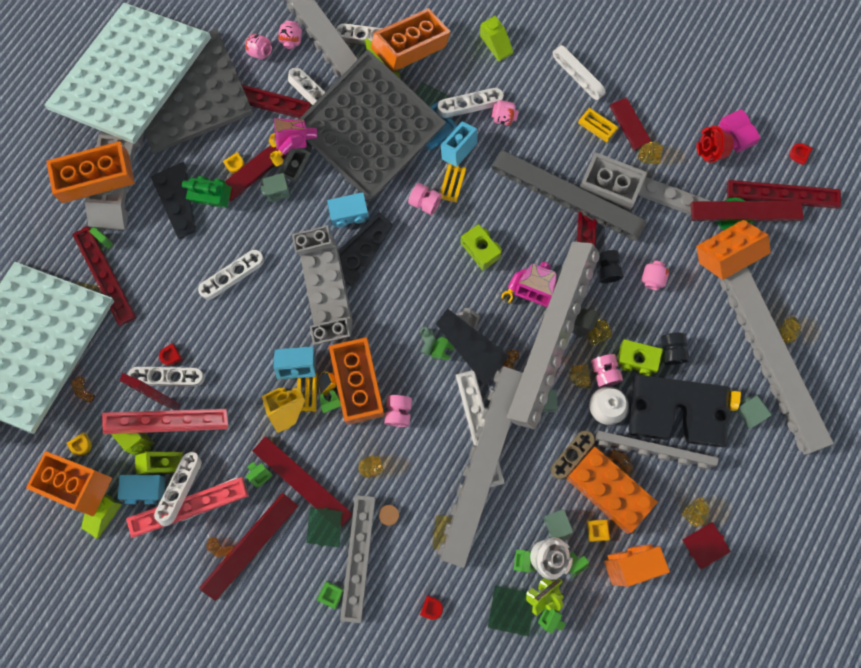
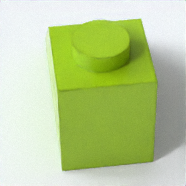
[480,16,514,61]
[135,452,183,475]
[81,494,122,539]

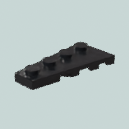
[150,161,196,239]
[338,212,393,289]
[436,308,509,386]

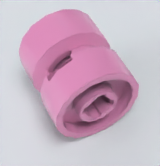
[408,183,442,215]
[591,354,623,388]
[385,395,412,427]

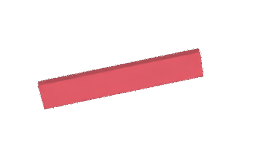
[102,409,228,434]
[126,477,249,538]

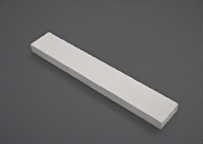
[456,371,505,488]

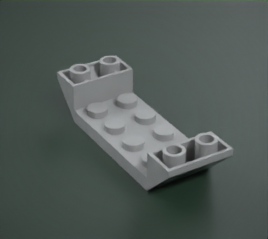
[85,132,144,230]
[292,225,352,345]

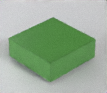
[89,227,113,249]
[317,581,344,609]

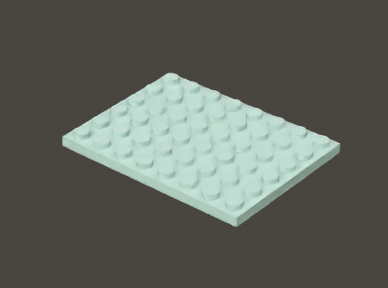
[45,3,211,144]
[0,262,114,434]

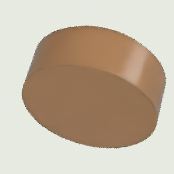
[379,505,399,526]

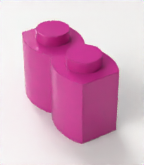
[719,109,760,153]

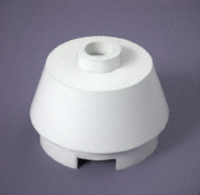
[589,386,629,425]
[530,537,573,580]

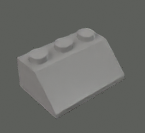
[580,152,647,212]

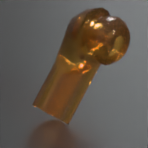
[502,349,520,370]
[71,376,95,403]
[609,449,634,476]
[206,537,235,558]

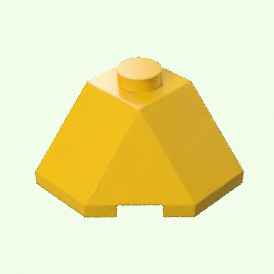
[261,388,305,433]

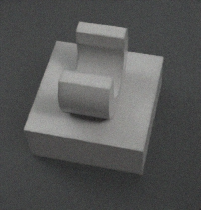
[458,308,480,330]

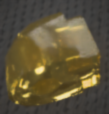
[638,142,663,164]
[777,315,801,343]
[587,319,613,345]
[569,364,591,389]
[358,455,384,478]
[682,497,710,527]

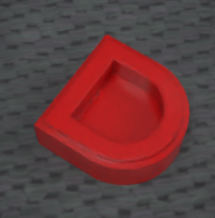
[789,143,813,165]
[159,343,183,366]
[420,595,443,620]

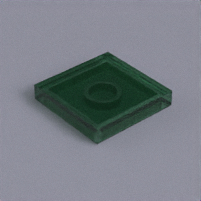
[487,585,533,637]

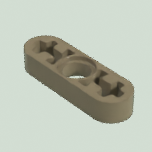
[550,431,595,480]

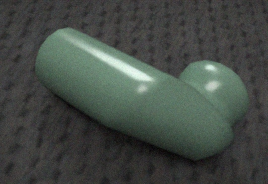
[420,327,436,356]

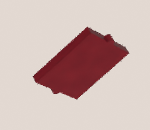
[682,522,731,570]

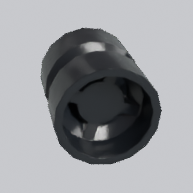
[596,250,624,284]
[660,332,690,365]

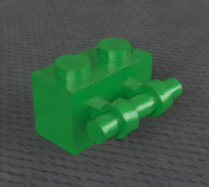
[182,176,232,208]

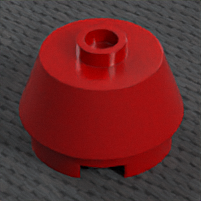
[696,125,734,163]

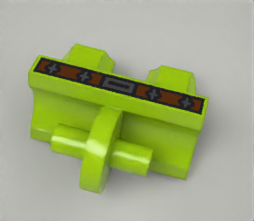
[526,578,564,616]

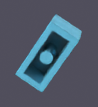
[441,121,478,167]
[327,192,369,228]
[274,346,316,380]
[118,475,166,505]

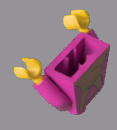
[269,118,317,166]
[501,262,558,307]

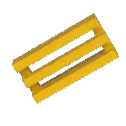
[578,107,619,143]
[440,164,466,203]
[297,373,318,412]

